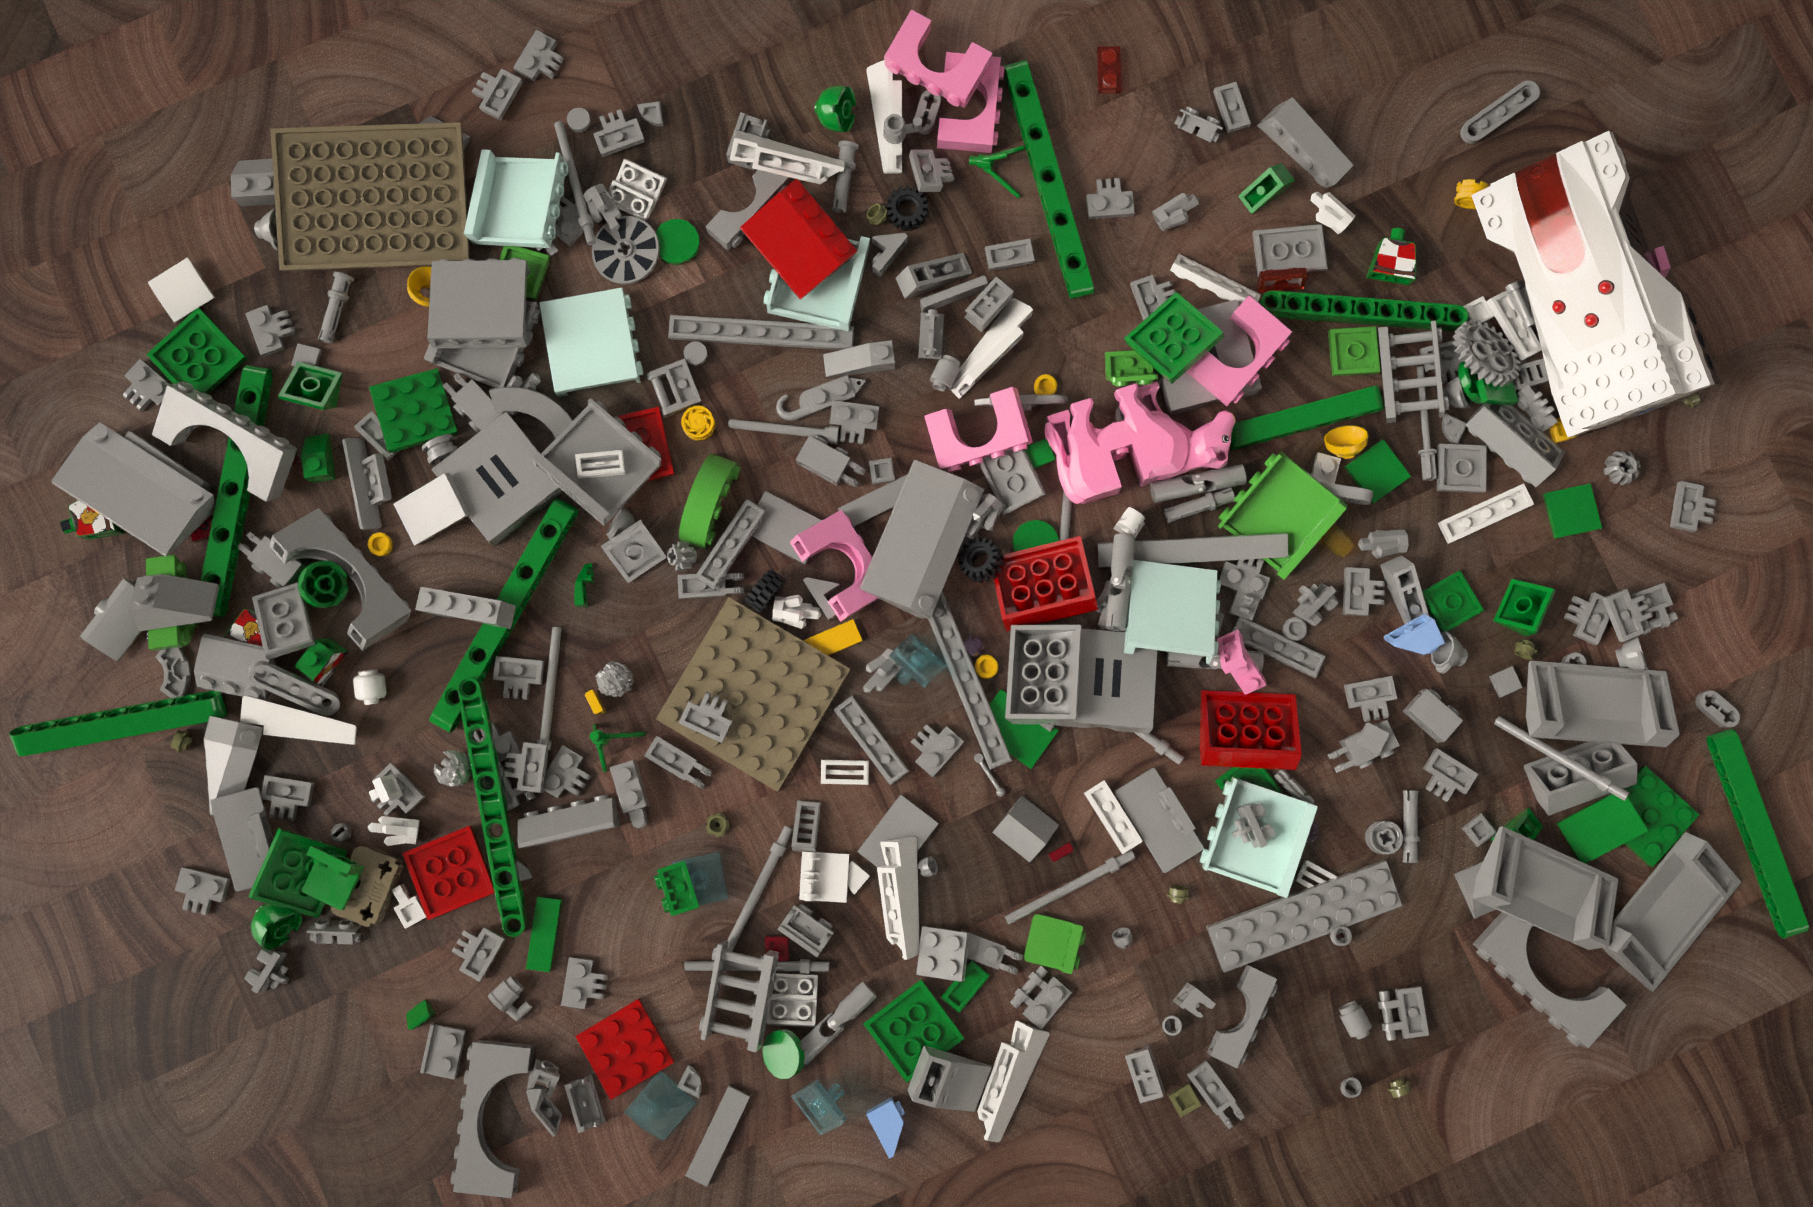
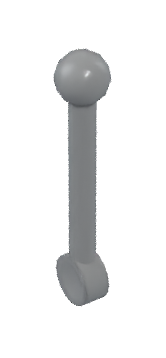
[974,753,1006,797]

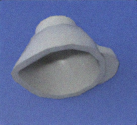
[254,208,278,251]
[1442,376,1472,409]
[606,506,636,540]
[1431,631,1468,673]
[1615,636,1648,671]

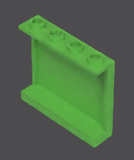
[1218,451,1348,580]

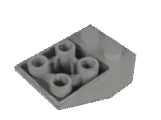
[907,1045,991,1112]

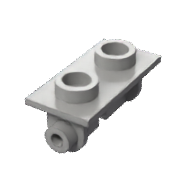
[1174,106,1223,143]
[918,309,944,359]
[307,918,361,945]

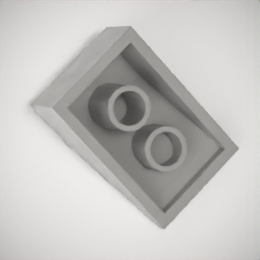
[129,574,219,631]

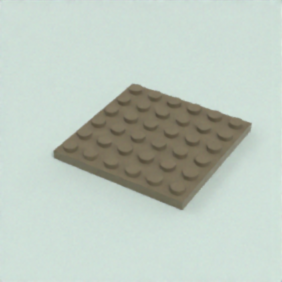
[656,597,851,792]

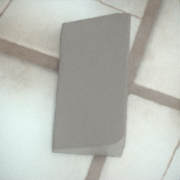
[526,1089,562,1136]

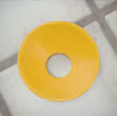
[407,266,432,307]
[1324,425,1368,459]

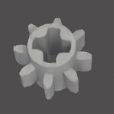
[667,542,697,571]

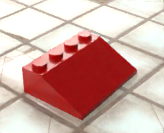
[740,179,857,300]
[994,536,1099,632]
[1200,690,1302,770]

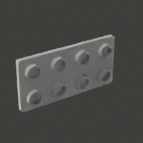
[1114,768,1204,873]
[210,787,273,892]

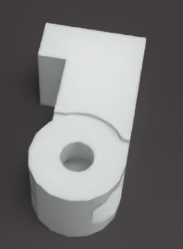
[1113,507,1145,538]

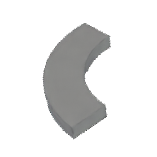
[489,386,573,438]

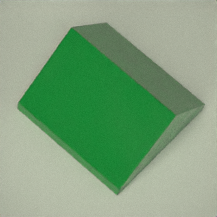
[278,361,343,410]
[1493,579,1555,637]

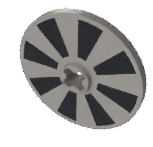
[592,216,660,285]

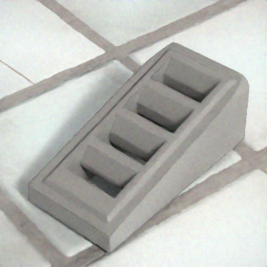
[1513,358,1549,392]
[791,800,821,852]

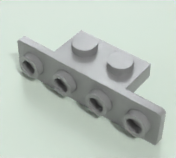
[342,438,392,530]

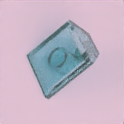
[624,1071,696,1141]

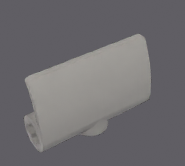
[80,578,141,661]

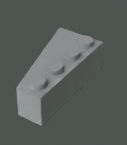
[1257,97,1354,188]

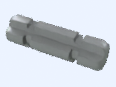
[1274,769,1314,804]

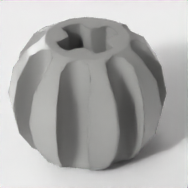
[1603,450,1641,485]

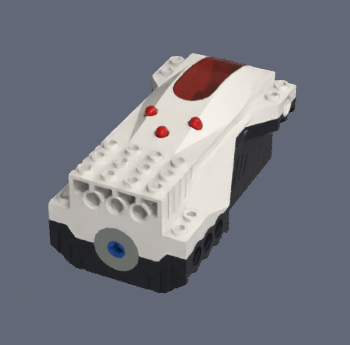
[1472,131,1722,437]

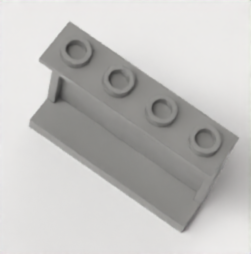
[427,258,530,348]
[424,300,541,388]
[532,398,661,526]

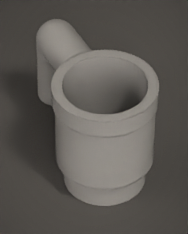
[883,114,922,144]
[488,976,533,1021]

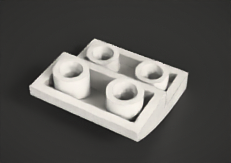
[608,159,667,221]
[148,257,215,323]
[767,973,818,1027]

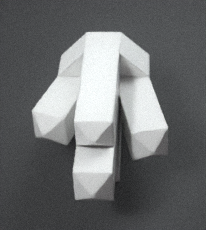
[1311,192,1356,234]
[772,595,822,629]
[368,816,420,846]

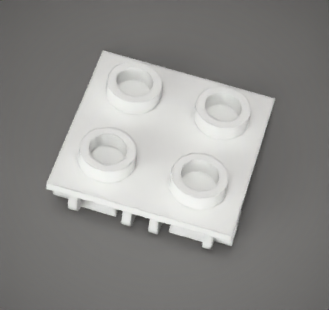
[799,852,849,903]

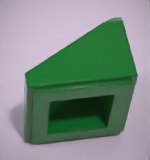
[406,1000,436,1030]

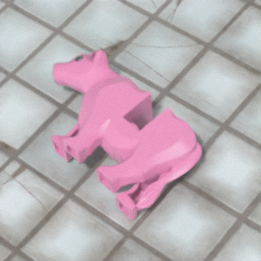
[1044,381,1236,504]

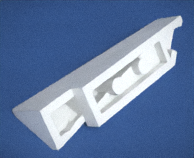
[867,60,902,174]
[730,130,845,184]
[950,298,1033,399]
[240,696,357,745]
[877,837,920,960]
[977,1021,1050,1142]

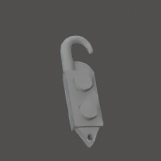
[776,375,865,421]
[975,394,1068,411]

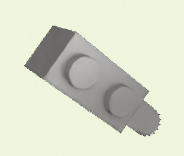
[443,373,503,433]
[796,436,866,487]
[237,532,307,588]
[1327,720,1400,773]
[610,760,650,829]

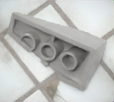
[204,716,263,815]

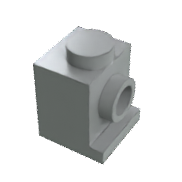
[527,1059,560,1098]

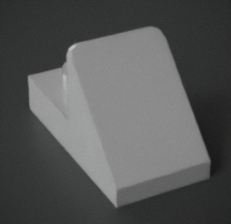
[872,233,908,278]
[803,577,840,622]

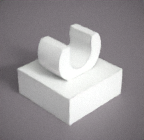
[369,774,403,803]

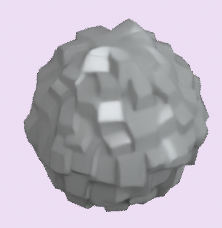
[595,661,634,697]
[433,750,471,787]

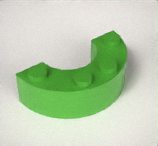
[679,453,741,550]
[146,554,198,651]

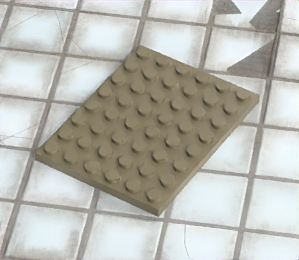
[270,122,470,271]

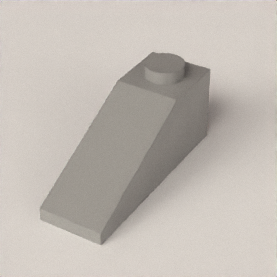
[896,253,972,299]
[823,340,895,378]
[1381,555,1429,624]

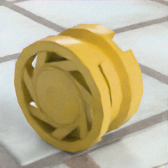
[1454,179,1490,209]
[681,406,715,441]

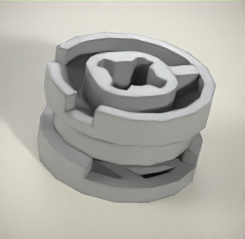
[422,434,458,466]
[1365,821,1403,855]

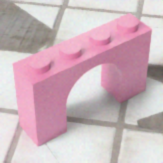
[884,10,992,108]
[937,52,1004,153]
[1186,296,1292,406]
[924,387,1033,473]
[790,510,879,622]

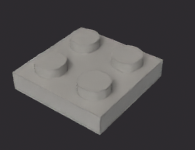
[1437,444,1486,493]
[601,520,667,583]
[916,926,970,982]

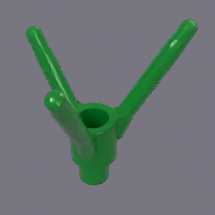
[969,146,1025,198]
[590,723,645,772]

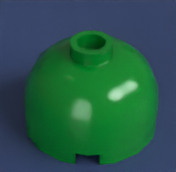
[814,85,856,133]
[297,561,348,608]
[251,904,302,950]

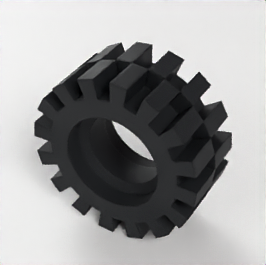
[887,185,928,231]
[958,537,1004,583]
[745,568,786,613]

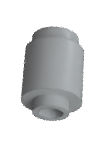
[930,355,960,391]
[1338,1001,1372,1039]

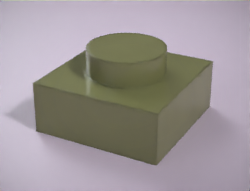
[1167,1083,1202,1117]

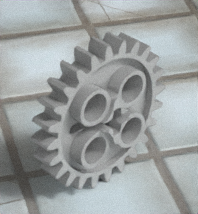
[1453,319,1521,387]

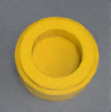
[1034,374,1057,395]
[367,532,393,557]
[974,655,998,679]

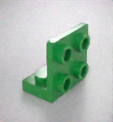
[302,846,365,910]
[654,861,699,917]

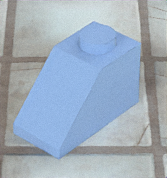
[1383,614,1445,655]
[866,1097,906,1159]

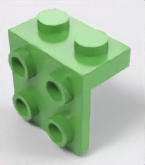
[1105,350,1158,386]
[1024,914,1086,974]

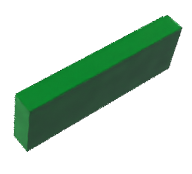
[526,896,562,972]

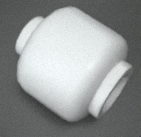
[353,669,387,705]

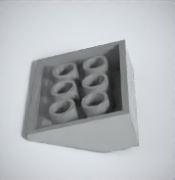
[1005,625,1082,725]

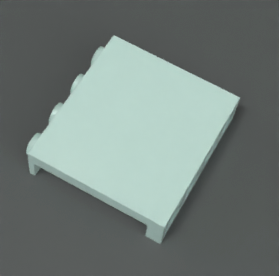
[464,150,568,248]
[764,236,870,331]
[539,288,643,397]
[1124,560,1221,664]
[1200,777,1318,898]

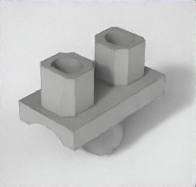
[1292,583,1338,626]
[1232,804,1276,848]
[244,948,290,994]

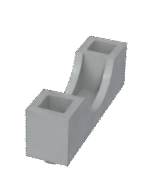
[706,170,789,251]
[415,587,516,629]
[1207,965,1278,1068]

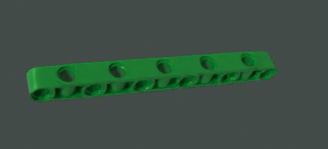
[1004,60,1094,300]
[201,365,273,617]
[429,498,579,733]
[458,677,527,937]

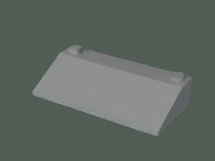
[51,422,215,557]
[859,460,984,618]
[1526,661,1680,747]
[1472,826,1618,950]
[1603,832,1741,992]

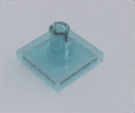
[889,634,946,688]
[672,852,729,905]
[791,1079,847,1135]

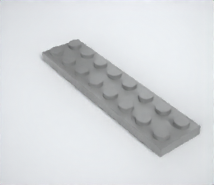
[1206,860,1402,973]

